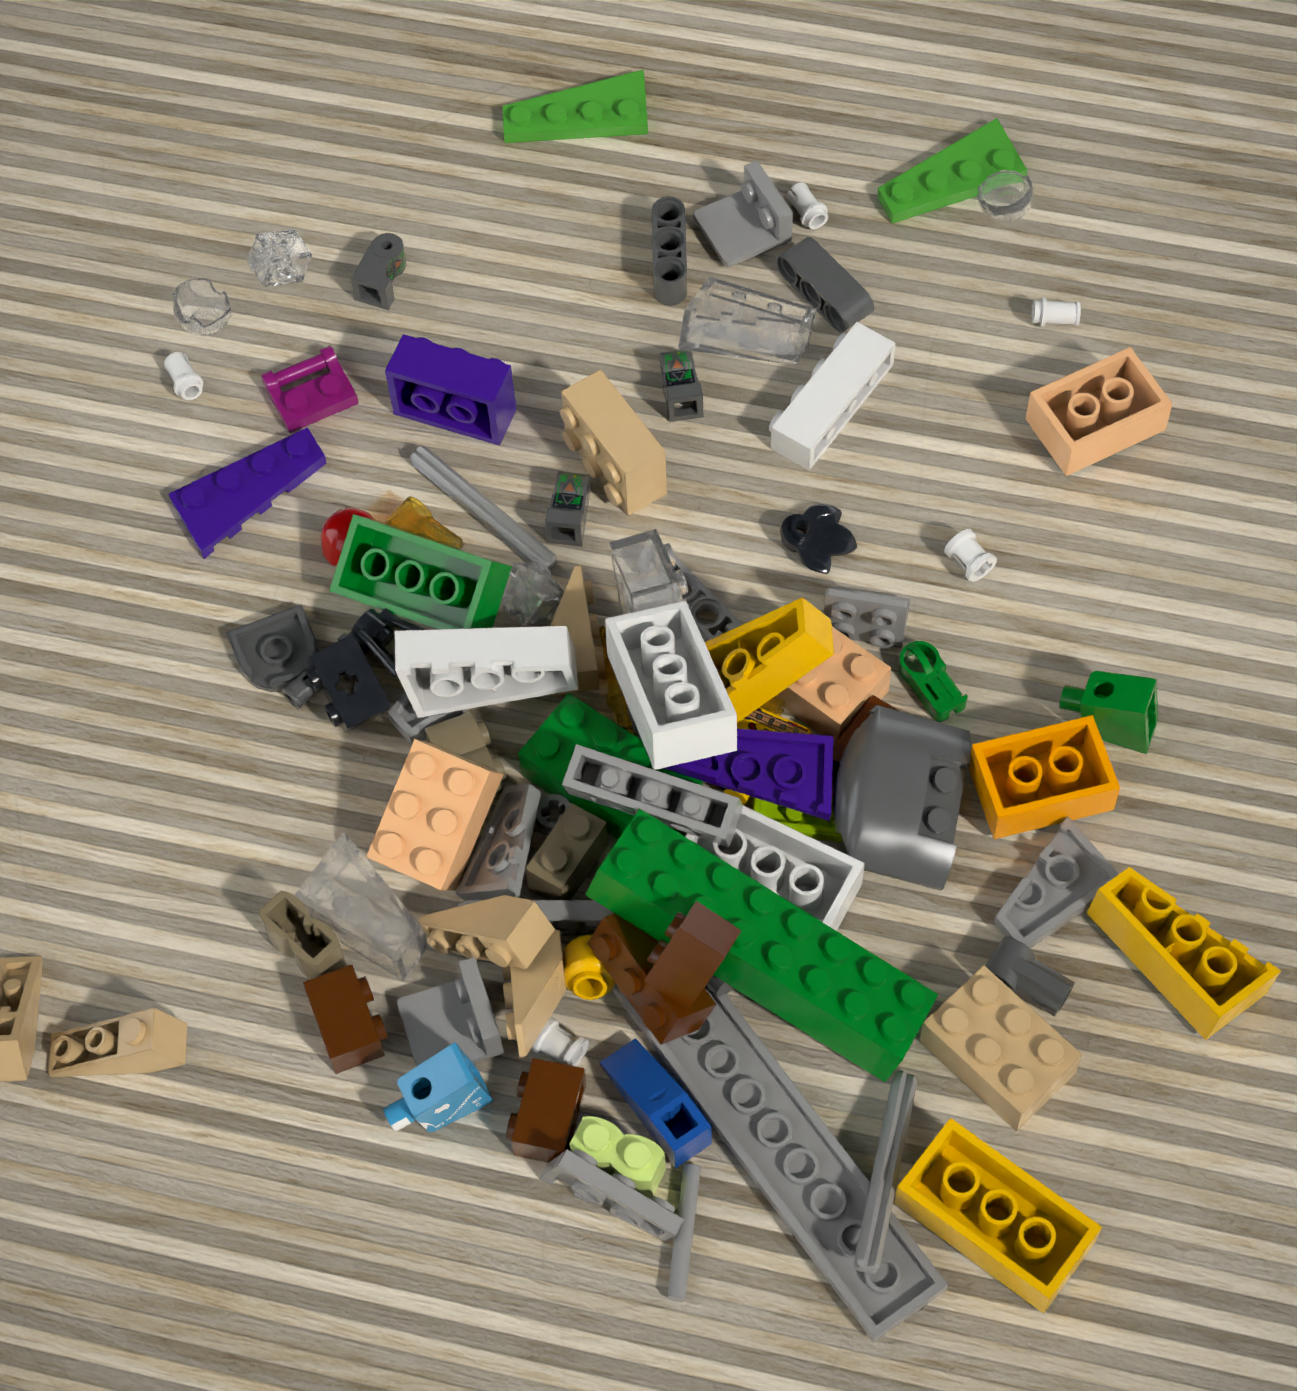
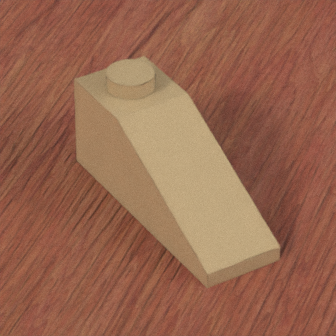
[0,956,43,1082]

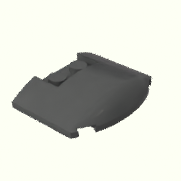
[834,705,971,891]

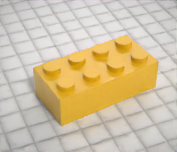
[894,1118,1102,1314]

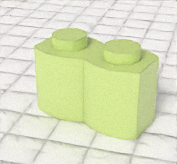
[569,1116,666,1198]

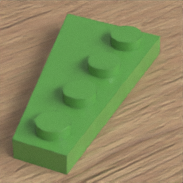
[503,70,648,143]
[877,118,1028,224]

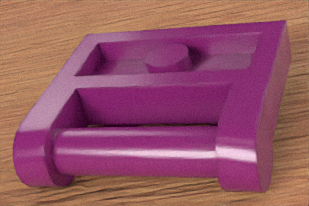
[260,345,359,433]

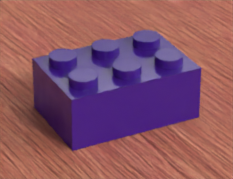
[385,334,517,446]

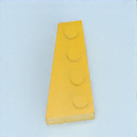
[705,597,834,723]
[1087,867,1281,1040]

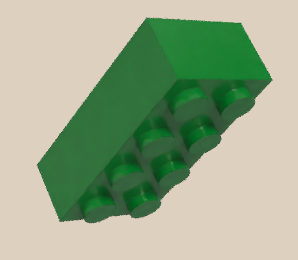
[329,514,512,630]
[518,693,703,839]

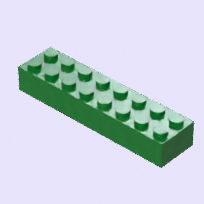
[585,808,939,1082]

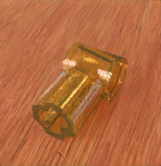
[383,496,463,549]

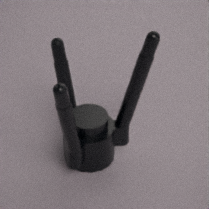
[351,608,425,677]

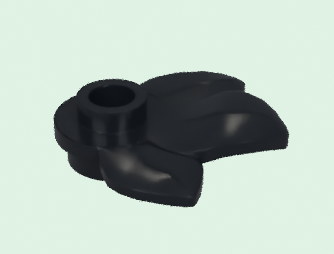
[780,504,857,574]

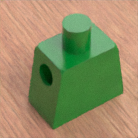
[1059,671,1158,754]

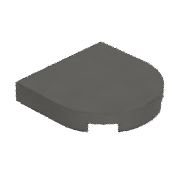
[226,604,319,692]

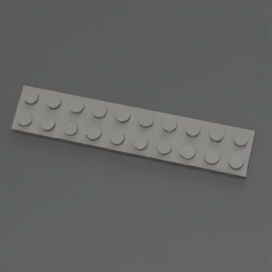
[612,984,948,1343]

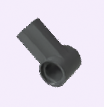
[985,937,1075,1017]

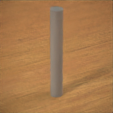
[667,1164,701,1302]

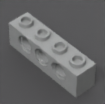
[562,744,743,847]

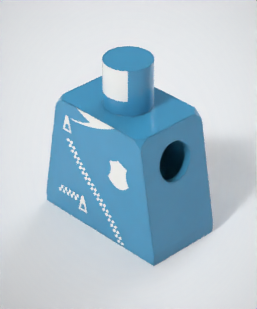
[383,1042,494,1132]

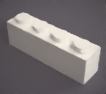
[769,322,895,471]

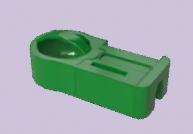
[899,641,968,722]

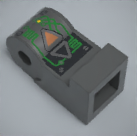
[351,233,406,310]
[659,348,704,422]
[545,471,591,547]

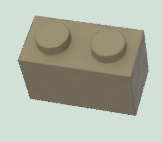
[525,803,609,900]

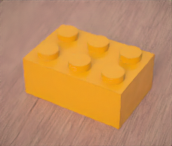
[968,715,1120,840]

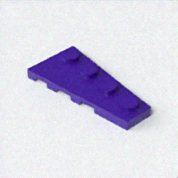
[168,427,327,559]
[663,728,833,821]

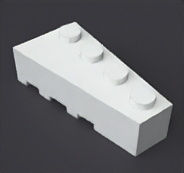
[395,626,578,718]

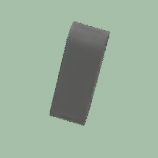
[652,196,687,306]
[776,237,874,333]

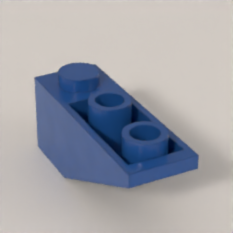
[599,1038,712,1169]

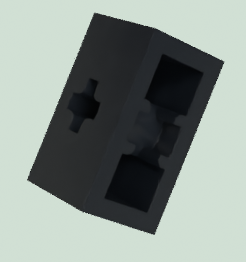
[305,634,392,733]

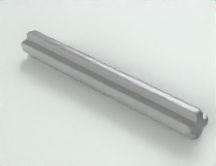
[410,446,557,574]
[853,1071,918,1274]

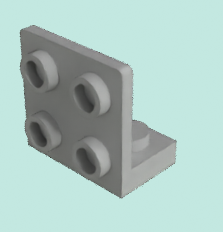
[693,160,793,267]
[824,586,910,648]
[397,957,504,1067]

